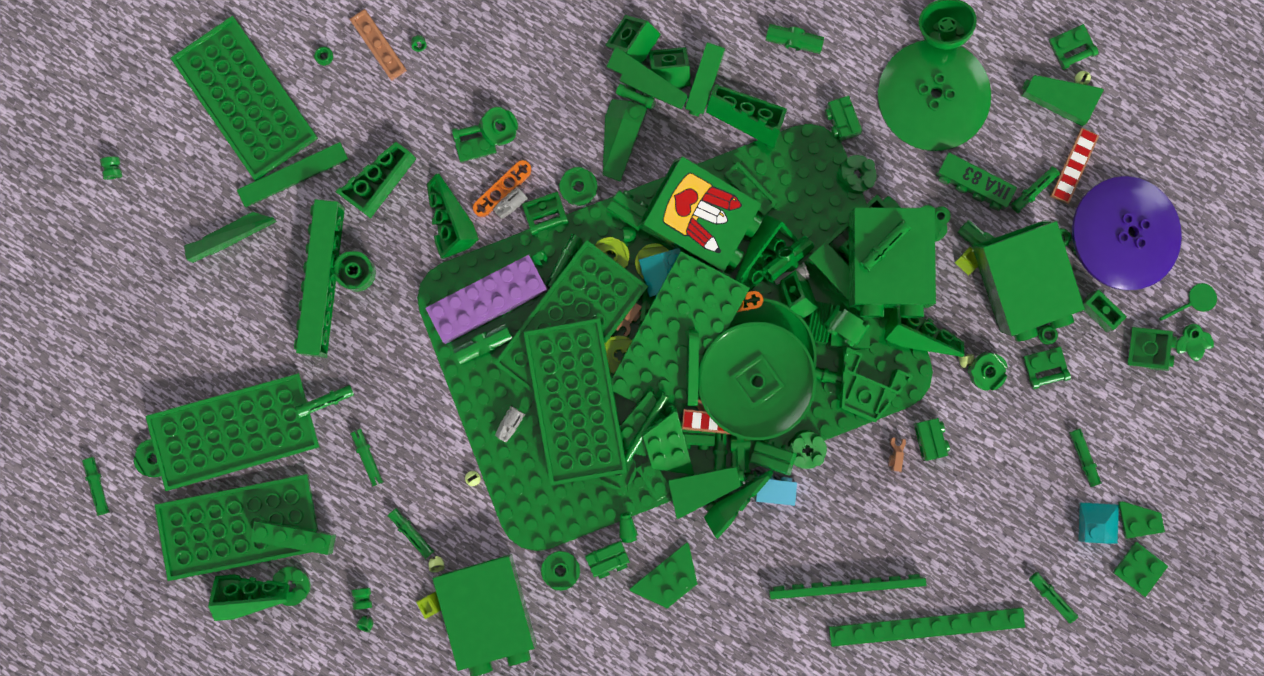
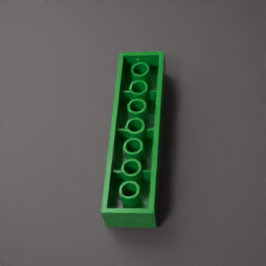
[294,199,345,358]

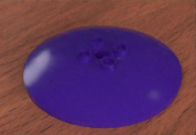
[1072,176,1182,291]

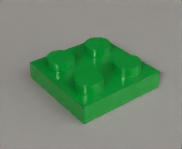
[1112,542,1168,597]

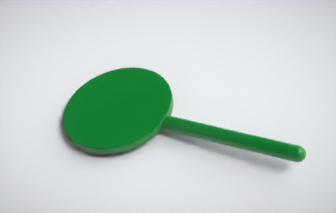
[1159,283,1217,321]

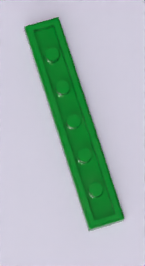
[237,142,349,208]

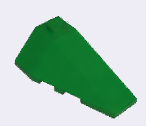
[603,99,647,182]
[427,174,479,259]
[735,215,798,292]
[885,308,965,357]
[704,470,774,539]
[208,574,290,621]

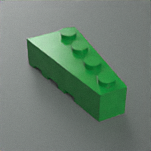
[706,84,787,148]
[335,142,417,219]

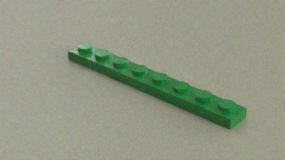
[768,574,927,599]

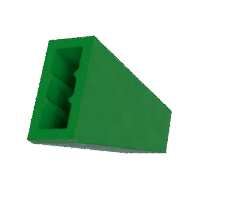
[685,42,726,117]
[1021,75,1104,127]
[668,465,745,519]

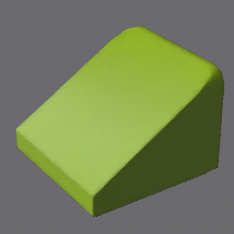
[955,247,978,276]
[416,591,441,619]

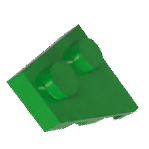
[1118,501,1165,539]

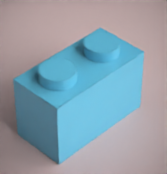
[755,476,797,506]

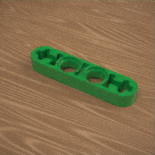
[687,331,699,406]

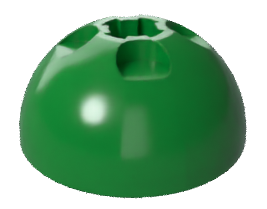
[919,0,977,50]

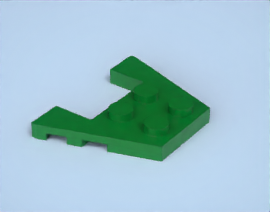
[839,347,913,423]

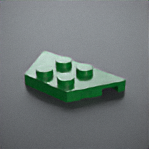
[620,389,665,456]
[642,408,694,475]
[629,542,698,609]

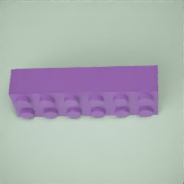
[426,255,548,344]

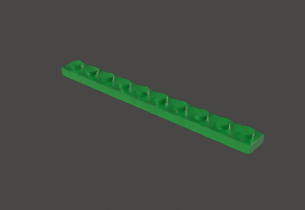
[829,607,1025,647]

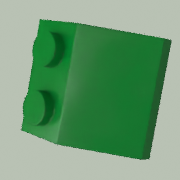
[605,15,661,64]
[649,47,690,88]

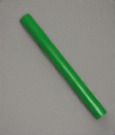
[625,393,669,462]

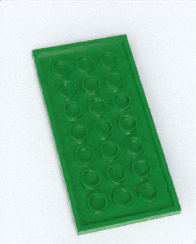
[170,16,318,181]
[494,240,649,394]
[611,251,750,417]
[524,318,628,486]
[145,373,320,491]
[155,474,318,581]

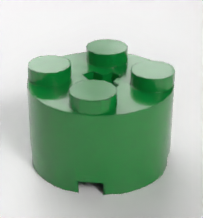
[334,251,376,292]
[824,305,870,347]

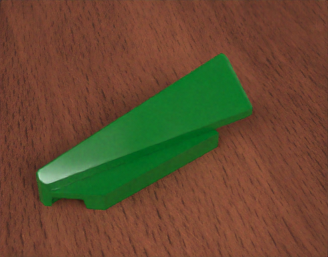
[607,47,687,110]
[184,212,277,263]

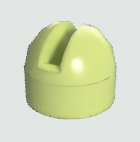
[1075,71,1091,85]
[959,354,975,368]
[465,471,481,486]
[428,556,445,572]

